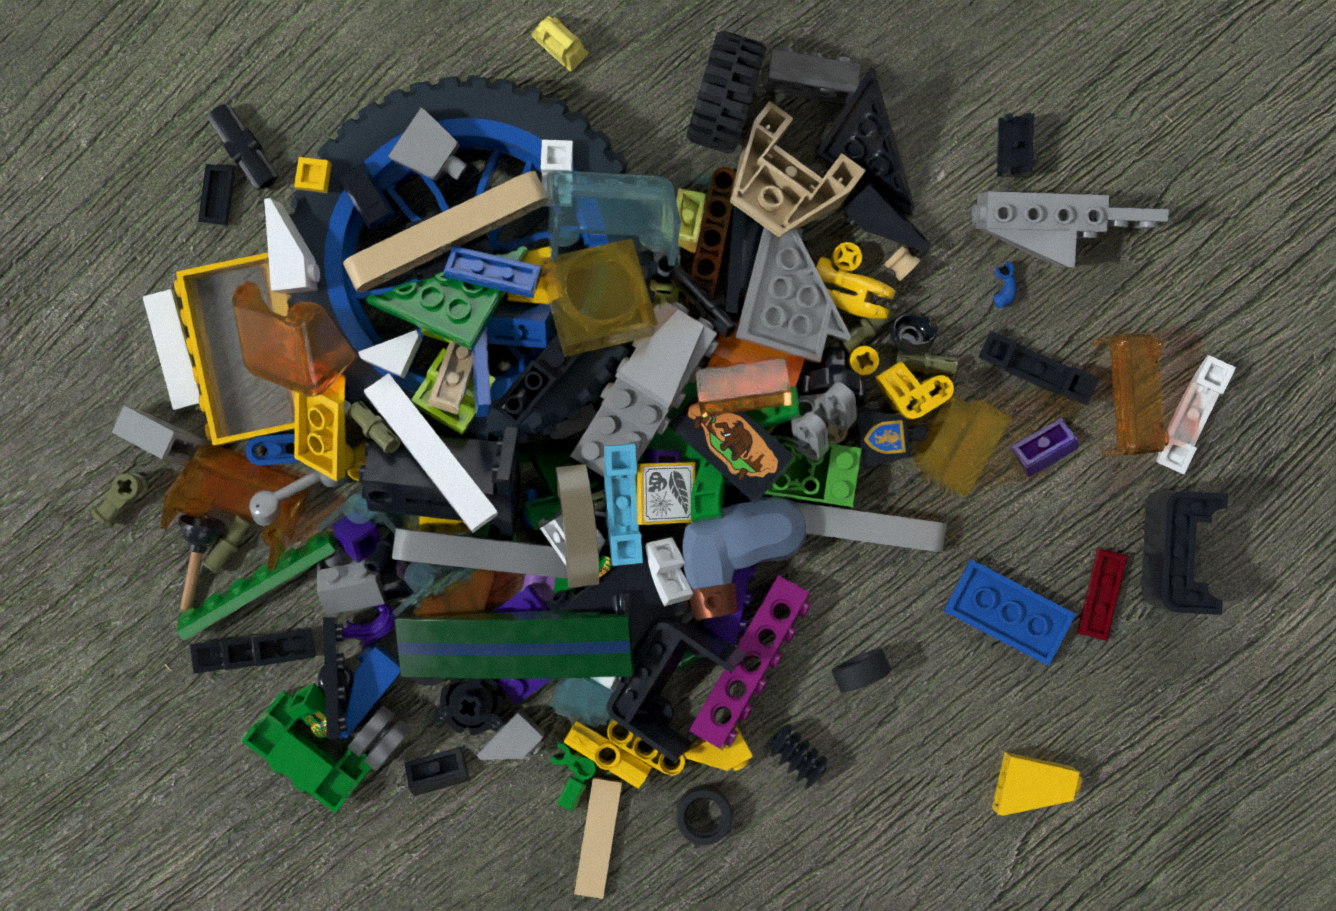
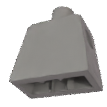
[388,108,467,181]

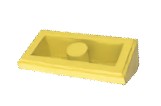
[668,188,707,253]

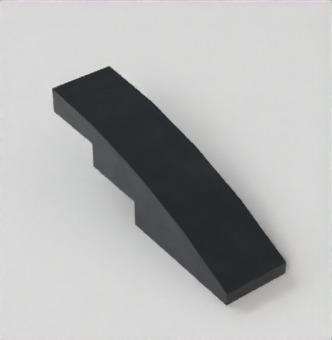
[190,628,315,674]

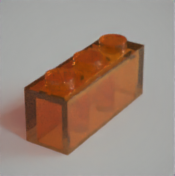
[695,358,791,417]

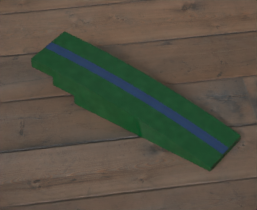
[395,609,634,679]

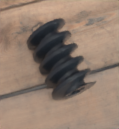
[763,724,827,790]

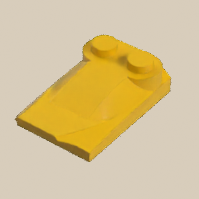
[294,365,354,481]

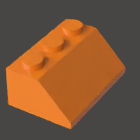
[701,316,805,402]

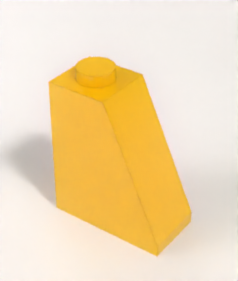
[992,752,1082,816]

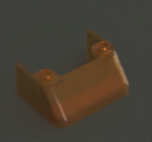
[1094,333,1169,456]
[161,444,310,571]

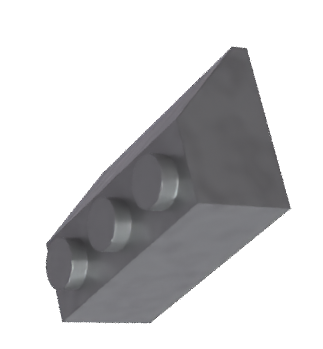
[765,47,860,105]

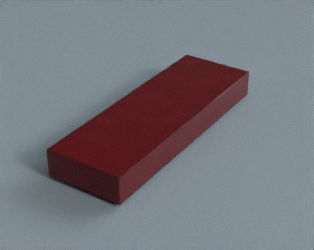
[1077,549,1128,641]

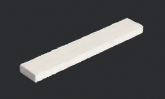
[364,373,498,533]

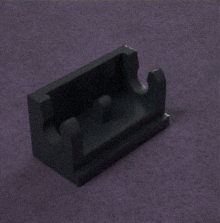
[996,113,1034,178]

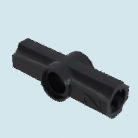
[207,103,279,191]

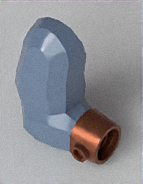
[682,496,806,620]

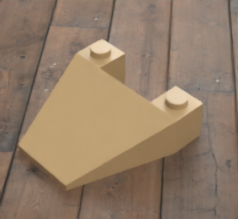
[730,101,866,238]

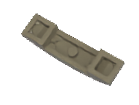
[555,464,599,588]

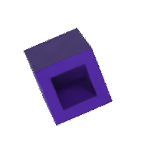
[332,510,380,563]

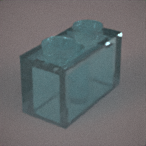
[550,678,614,728]

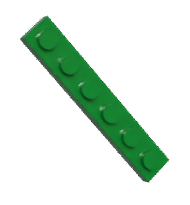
[176,530,336,641]

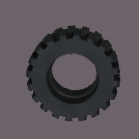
[686,30,767,154]

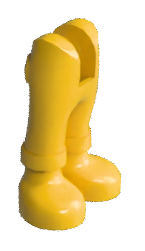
[816,257,896,319]

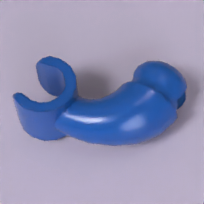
[993,261,1017,309]

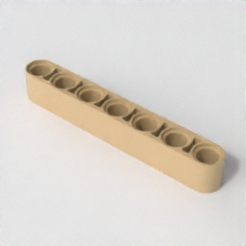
[343,171,549,292]

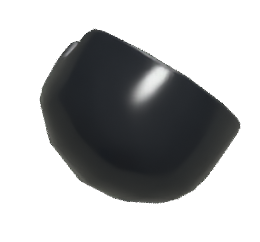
[890,314,938,355]

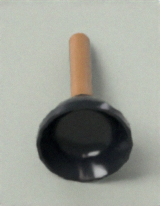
[178,514,227,611]

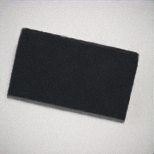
[404,747,470,796]

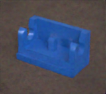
[486,301,554,348]

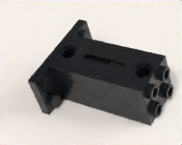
[359,426,522,541]

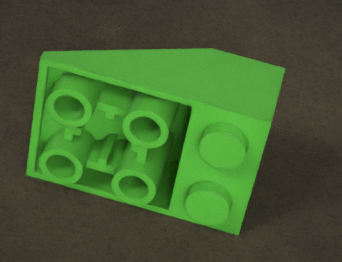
[764,435,861,507]

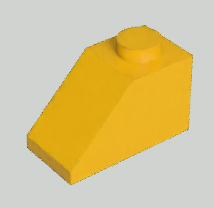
[684,726,753,771]

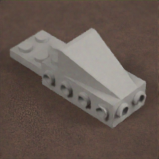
[971,191,1169,267]
[571,301,719,477]

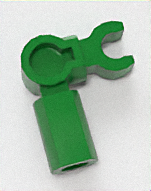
[550,742,598,812]

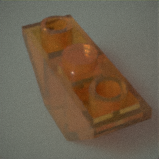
[413,569,498,617]

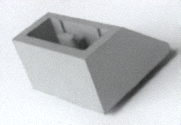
[317,545,385,615]

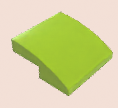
[411,348,496,435]

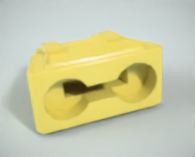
[531,16,589,72]

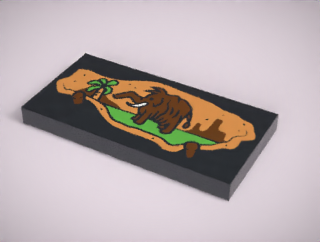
[668,382,796,503]

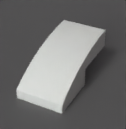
[541,140,573,207]
[645,537,693,606]

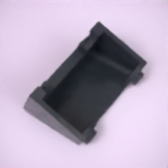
[546,532,691,653]

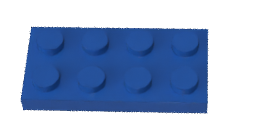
[943,559,1076,666]

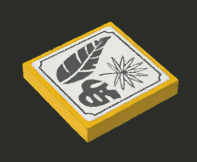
[636,462,695,525]

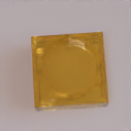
[541,238,658,357]
[912,397,1012,498]

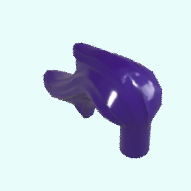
[339,603,398,649]

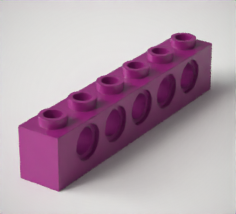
[689,575,812,751]

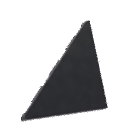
[816,67,915,215]

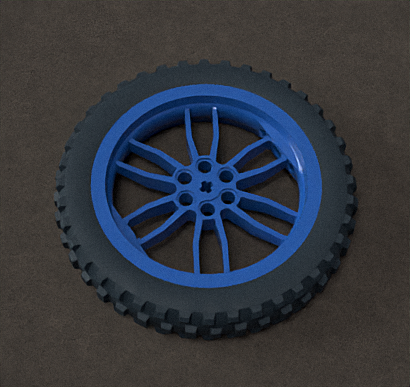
[287,75,657,445]

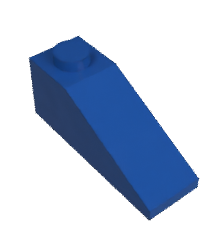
[342,644,401,739]

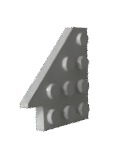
[736,227,851,363]

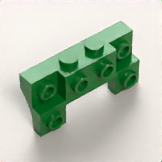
[241,690,371,813]

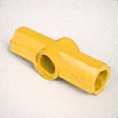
[564,720,652,789]

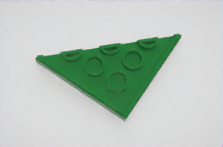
[366,246,528,350]

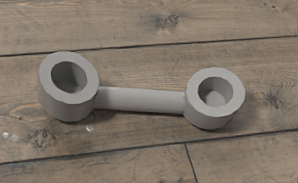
[249,470,347,526]

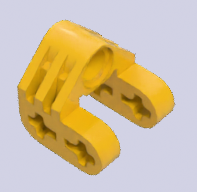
[875,361,954,420]

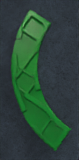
[691,386,801,523]

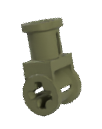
[91,473,149,528]

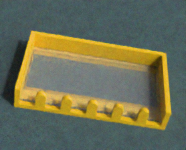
[174,252,312,446]

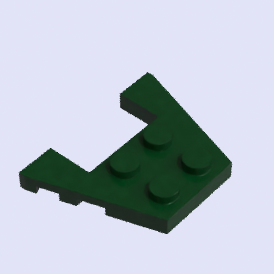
[519,438,604,530]

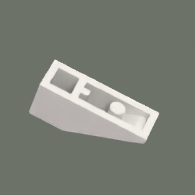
[264,198,320,294]

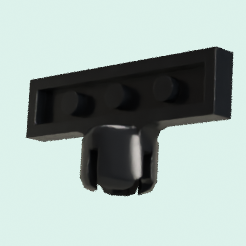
[317,617,354,739]

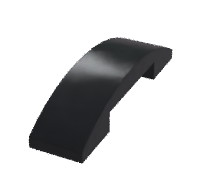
[978,330,1100,406]

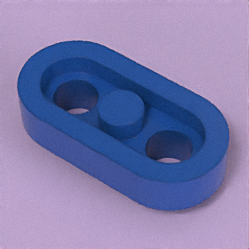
[246,434,299,466]

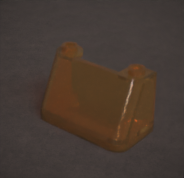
[232,281,357,397]

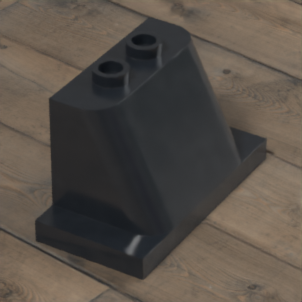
[724,205,807,318]

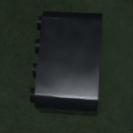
[1141,490,1228,615]

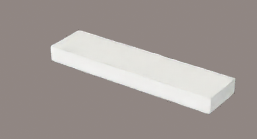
[143,289,202,410]

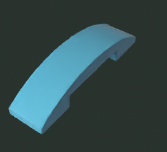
[604,443,643,566]

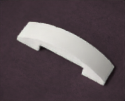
[1156,355,1236,474]

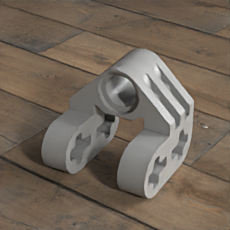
[791,382,857,461]

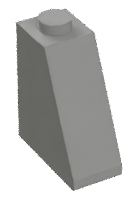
[112,406,211,469]

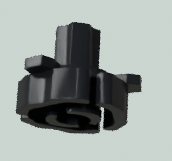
[796,347,866,407]
[433,678,505,735]

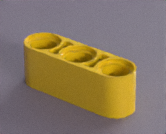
[607,719,685,775]

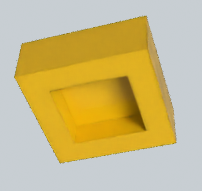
[294,157,332,193]

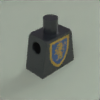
[858,407,928,468]

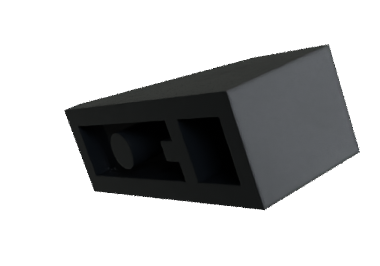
[843,179,930,252]

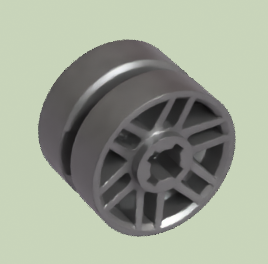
[348,705,411,771]

